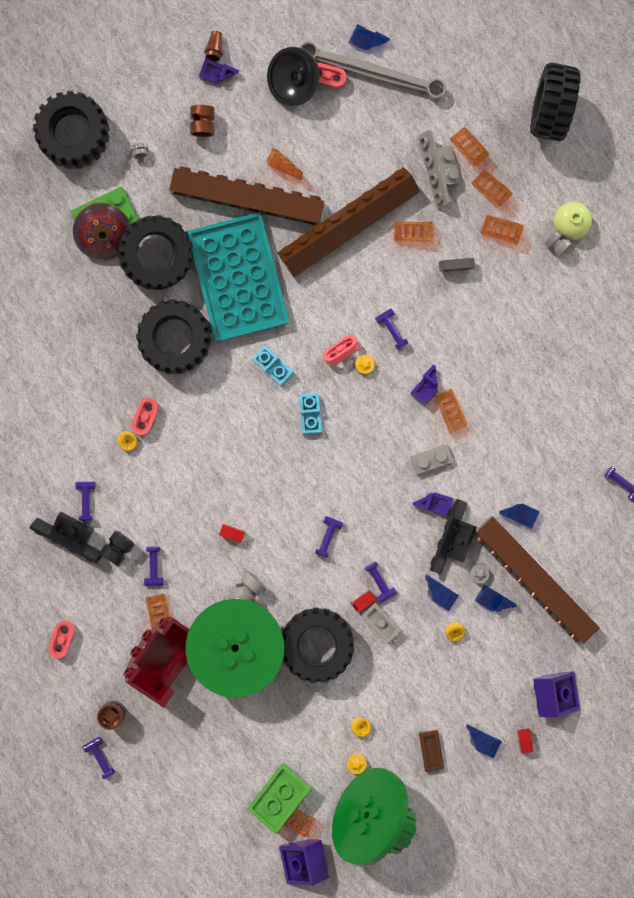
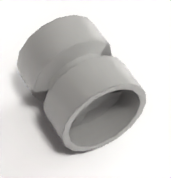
[230,571,266,602]

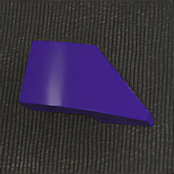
[198,58,239,84]
[411,364,438,406]
[413,492,454,516]

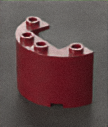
[123,617,190,708]

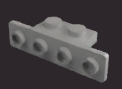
[418,130,461,209]

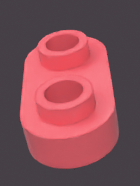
[317,63,346,89]
[323,335,359,366]
[132,398,159,435]
[48,620,75,659]

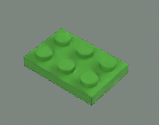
[70,186,138,237]
[247,763,313,834]

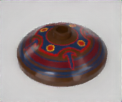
[73,203,130,260]

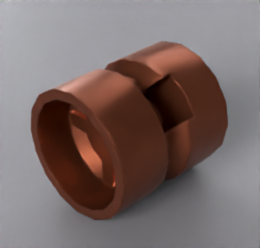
[190,105,215,137]
[97,701,126,730]

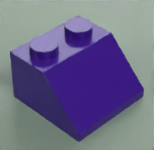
[533,671,580,718]
[279,839,329,886]

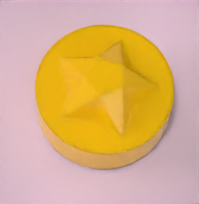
[355,355,375,374]
[117,431,137,451]
[445,622,465,641]
[351,717,371,737]
[347,753,366,774]

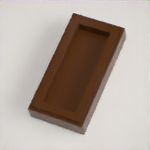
[419,730,444,772]

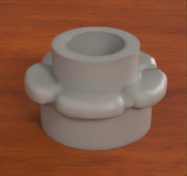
[130,143,149,159]

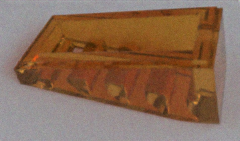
[450,127,490,168]
[267,147,303,180]
[471,169,513,209]
[480,215,524,245]
[394,222,435,242]
[434,389,467,433]
[146,593,171,627]
[285,808,317,837]

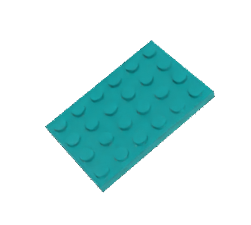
[187,212,290,342]

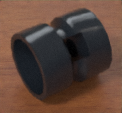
[99,530,135,566]

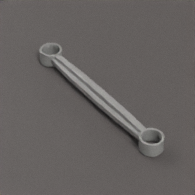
[299,41,446,101]

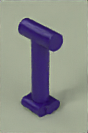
[375,308,409,349]
[604,466,634,502]
[75,482,96,521]
[315,516,344,558]
[144,546,164,586]
[365,561,397,603]
[82,737,115,779]

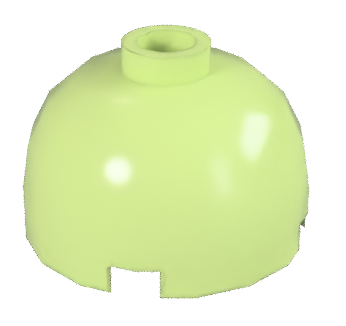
[553,202,592,240]

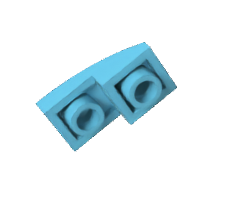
[252,345,294,387]
[299,393,322,435]

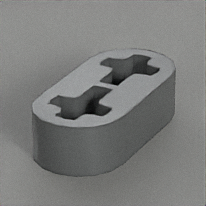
[438,258,475,272]

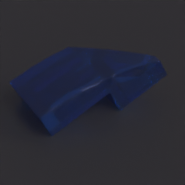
[348,24,390,51]
[499,503,540,529]
[425,574,459,611]
[474,584,517,612]
[466,724,502,758]

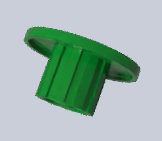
[186,598,284,698]
[332,768,417,867]

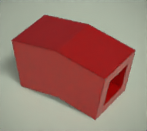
[219,524,245,543]
[351,590,376,613]
[516,728,534,754]

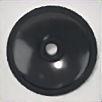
[267,47,320,106]

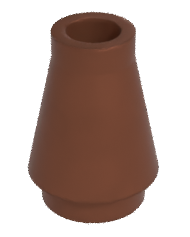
[204,31,223,61]

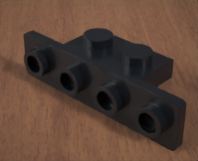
[430,499,477,574]
[29,512,103,564]

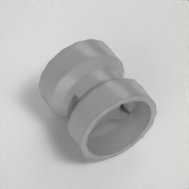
[545,230,572,257]

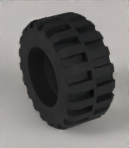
[530,62,581,142]
[33,91,110,169]
[118,215,193,290]
[136,299,211,375]
[282,607,354,683]

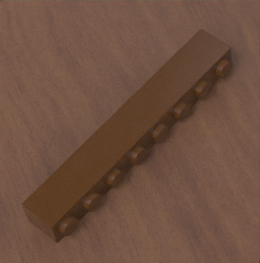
[169,166,324,226]
[277,167,420,278]
[475,516,600,644]

